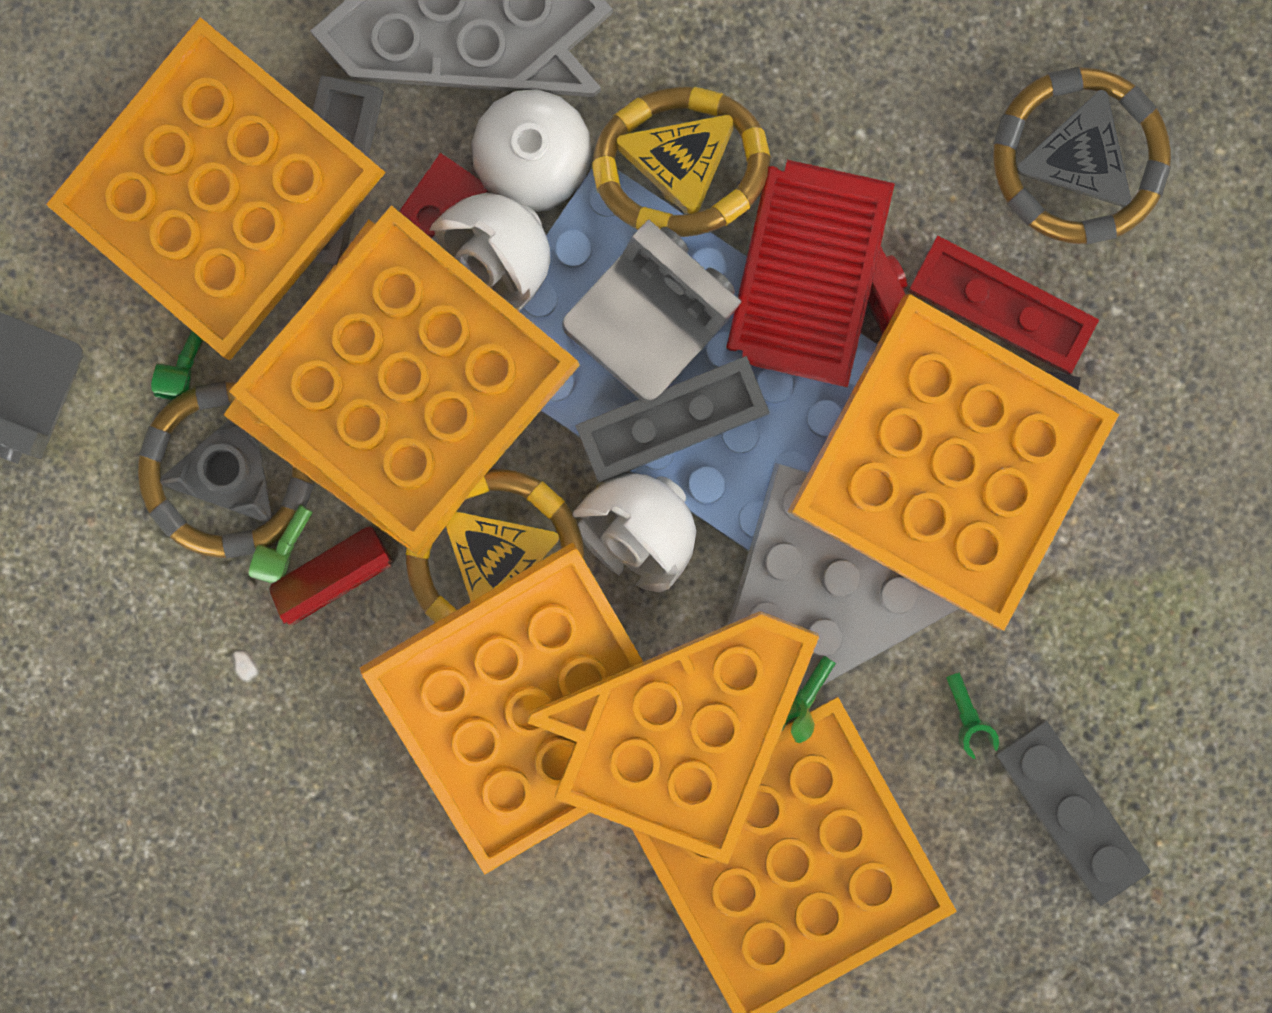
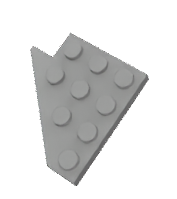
[310,0,613,97]
[727,463,960,695]

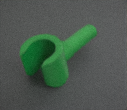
[151,330,203,400]
[781,656,836,743]
[946,672,999,759]

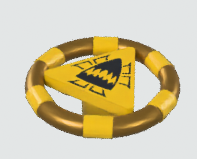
[592,87,771,237]
[405,468,585,623]

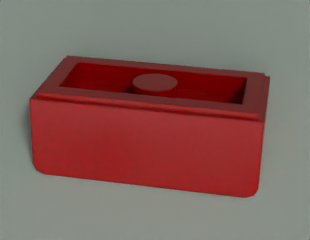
[269,526,394,625]

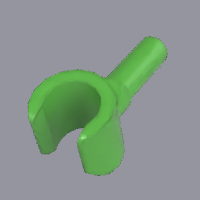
[249,504,313,583]

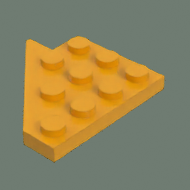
[528,611,819,865]

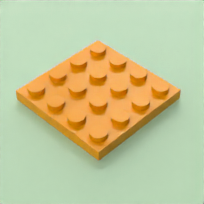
[46,17,386,360]
[229,205,580,553]
[787,294,1119,630]
[359,542,643,875]
[631,696,957,1013]

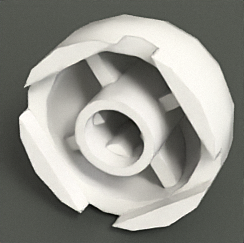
[471,89,592,212]
[429,193,551,311]
[573,473,697,593]

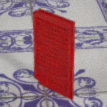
[726,159,895,388]

